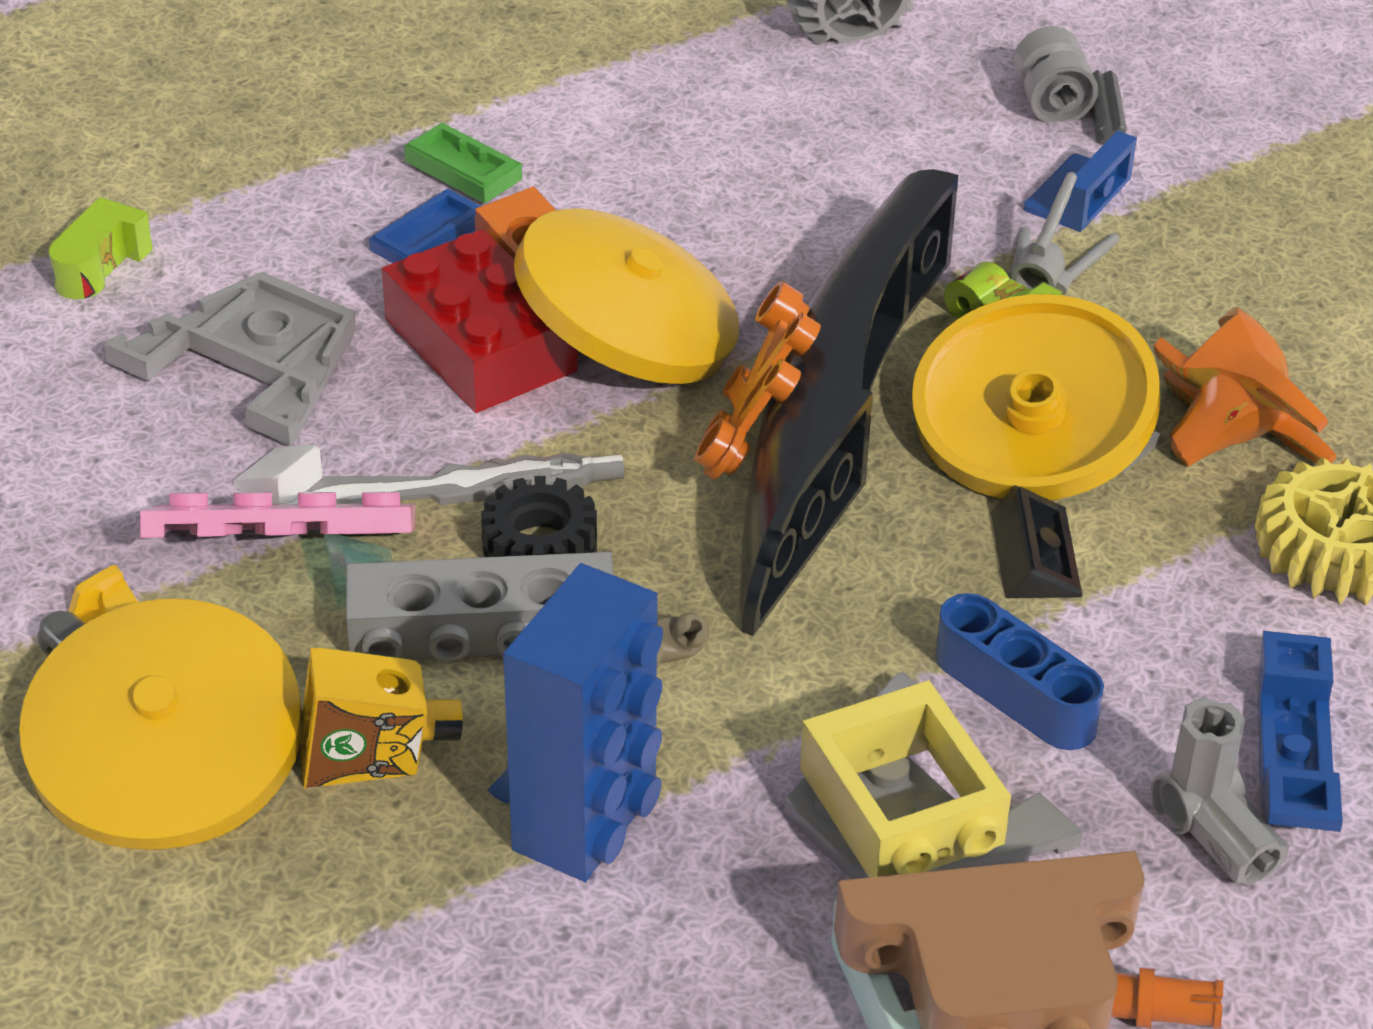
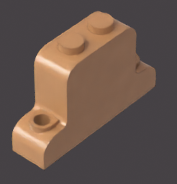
[834,851,1145,1029]

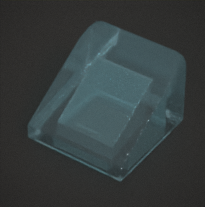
[324,534,393,608]

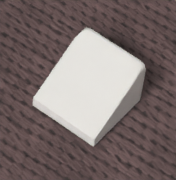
[233,445,323,504]

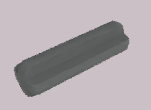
[1091,70,1127,145]

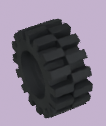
[481,476,597,557]

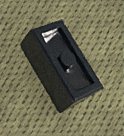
[991,485,1083,598]

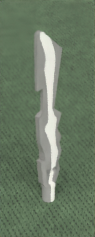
[290,453,625,505]

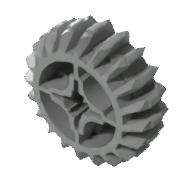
[787,0,914,45]

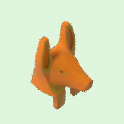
[1154,307,1337,467]

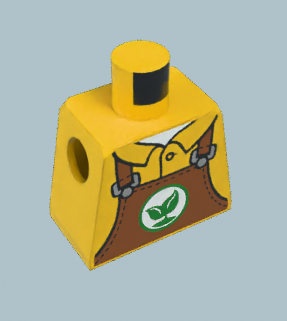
[300,648,463,788]

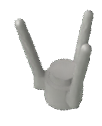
[1007,172,1120,294]

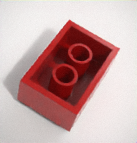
[381,229,578,414]

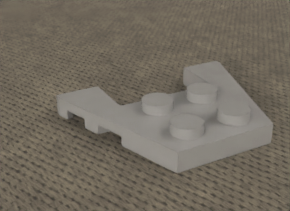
[104,272,356,446]
[784,671,1083,879]

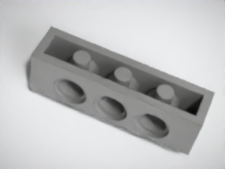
[346,552,613,662]

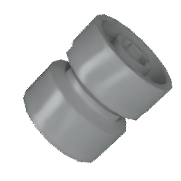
[1013,26,1098,123]

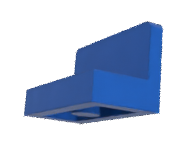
[1024,130,1137,232]

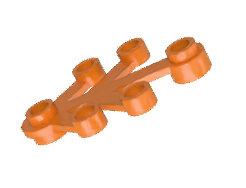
[694,281,821,480]

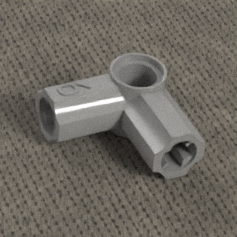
[1151,697,1289,886]

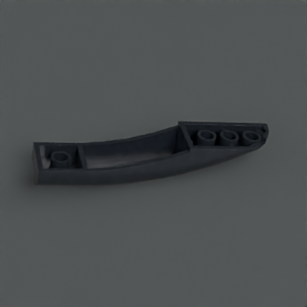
[740,169,959,636]

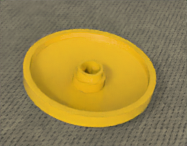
[514,208,740,384]
[912,294,1160,500]
[19,598,303,850]

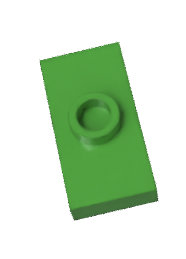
[404,122,522,204]

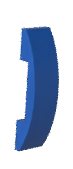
[1258,631,1343,832]

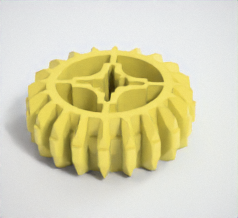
[1255,457,1373,605]

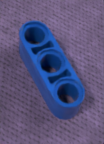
[935,593,1104,750]

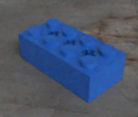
[503,562,663,883]

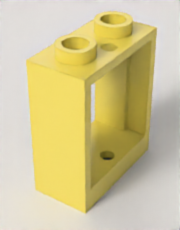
[800,680,1011,877]

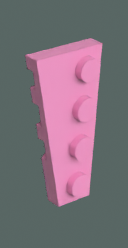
[140,492,416,538]

